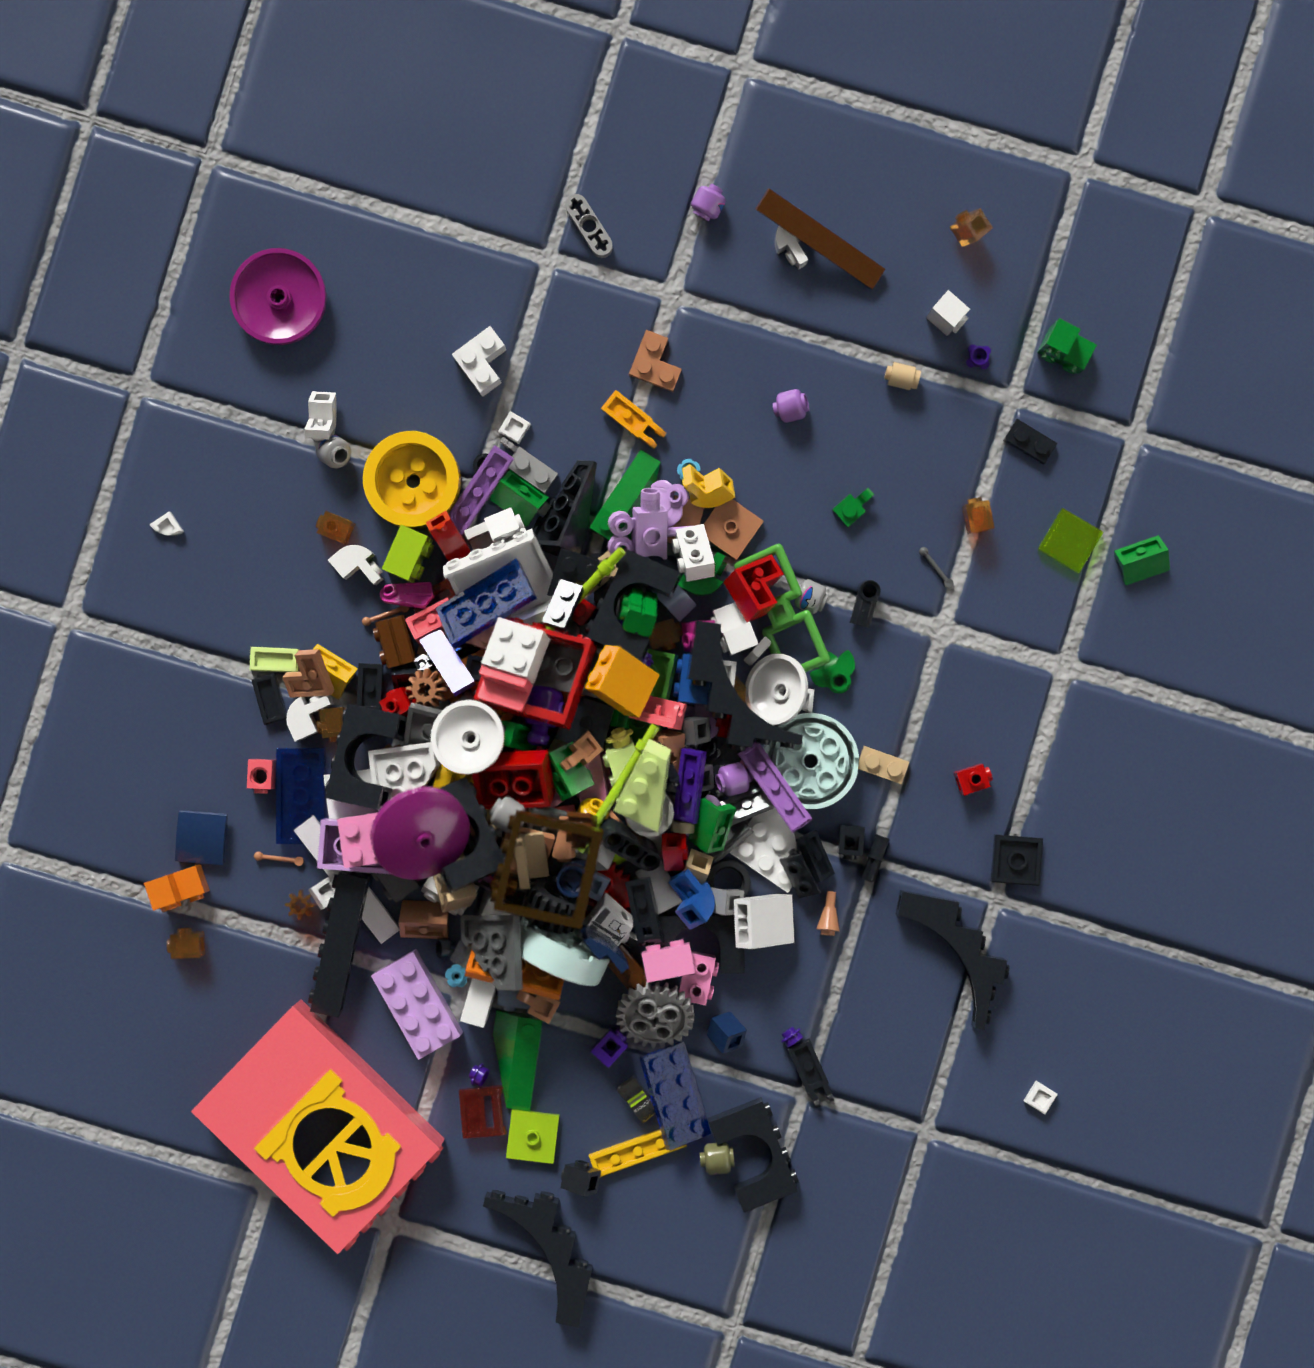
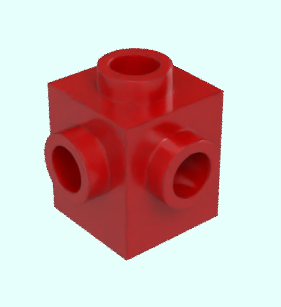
[379,687,417,717]

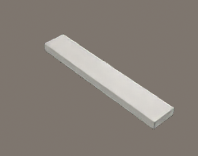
[294,815,399,944]

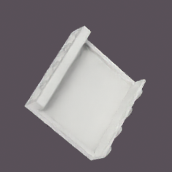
[443,529,553,625]

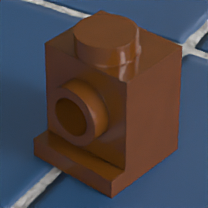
[566,811,597,849]

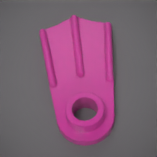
[380,582,434,609]

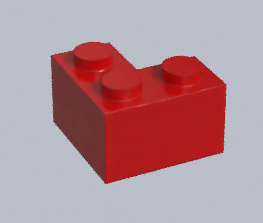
[724,554,784,622]

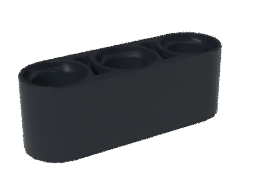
[599,819,661,871]

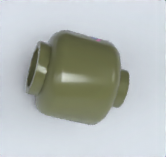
[700,1142,735,1175]

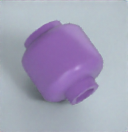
[691,184,726,222]
[773,389,809,423]
[715,762,753,796]

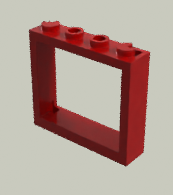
[474,617,597,730]

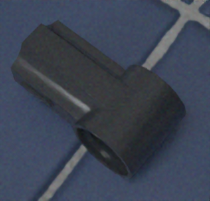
[849,580,881,628]

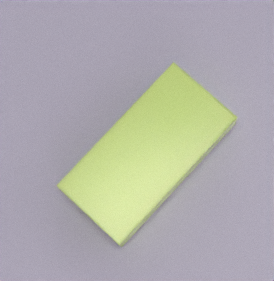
[249,647,300,672]

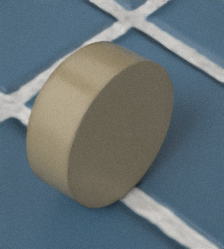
[670,820,695,834]

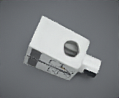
[578,893,638,948]

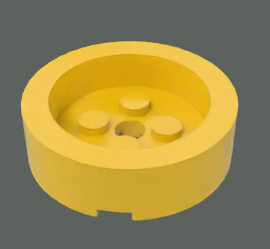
[363,431,462,529]

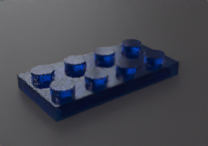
[435,558,537,649]
[276,748,326,844]
[639,1042,711,1151]

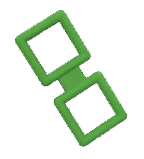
[734,544,830,673]

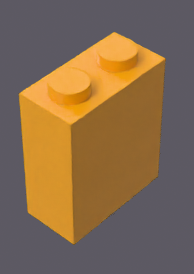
[585,645,659,718]

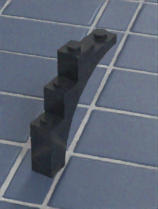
[686,620,803,751]
[896,890,1010,1030]
[483,1190,592,1328]

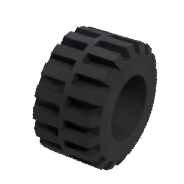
[521,875,577,934]

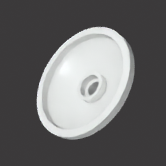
[745,654,808,726]
[431,700,504,774]

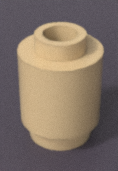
[884,362,921,390]

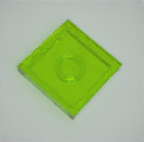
[1037,508,1103,573]

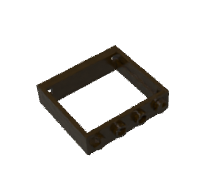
[490,809,604,929]

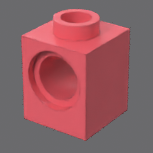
[247,759,277,794]

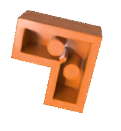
[144,864,210,913]

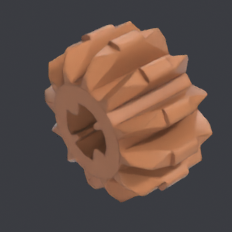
[406,668,449,708]

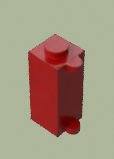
[426,511,472,561]

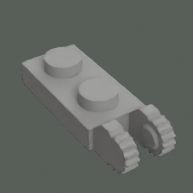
[500,437,558,494]

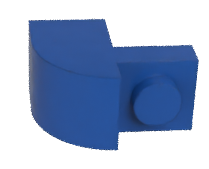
[668,869,715,930]

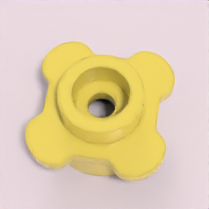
[606,727,633,748]

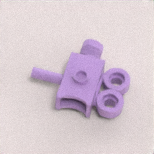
[608,488,690,559]

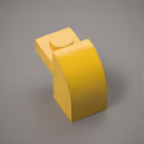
[682,464,735,508]

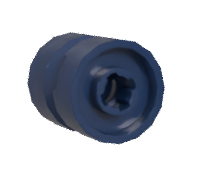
[557,858,585,897]

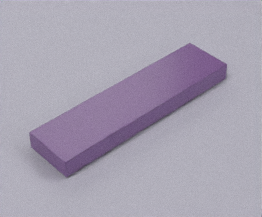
[449,445,515,536]
[738,741,813,833]

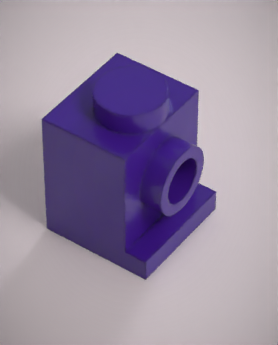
[591,1028,628,1068]

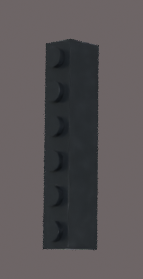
[308,870,371,1018]

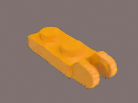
[601,390,667,449]

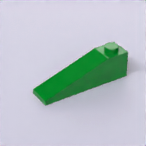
[589,449,661,550]
[493,1009,543,1111]

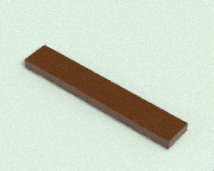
[755,189,885,289]

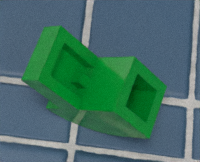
[678,552,727,596]

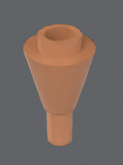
[552,816,576,862]
[816,891,840,936]

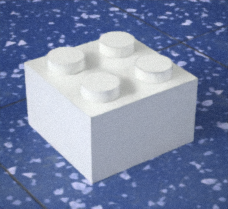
[481,617,550,684]

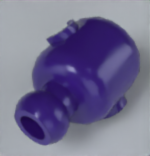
[523,686,565,747]

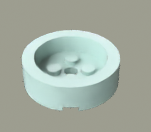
[763,713,859,809]
[520,916,610,986]

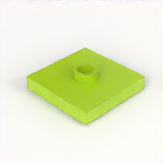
[506,1109,559,1164]

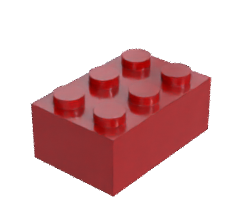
[472,750,555,810]

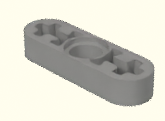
[566,194,613,258]

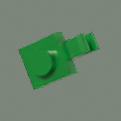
[832,488,874,528]

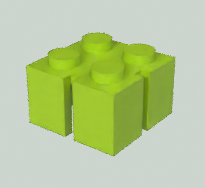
[382,525,434,583]

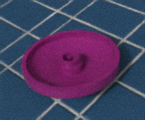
[230,248,327,345]
[370,787,470,880]

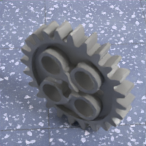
[616,981,694,1048]

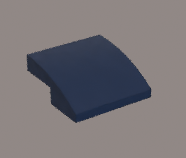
[175,810,228,865]
[580,924,629,973]

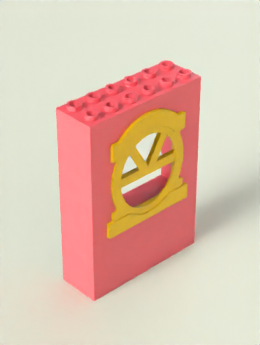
[191,999,445,1254]

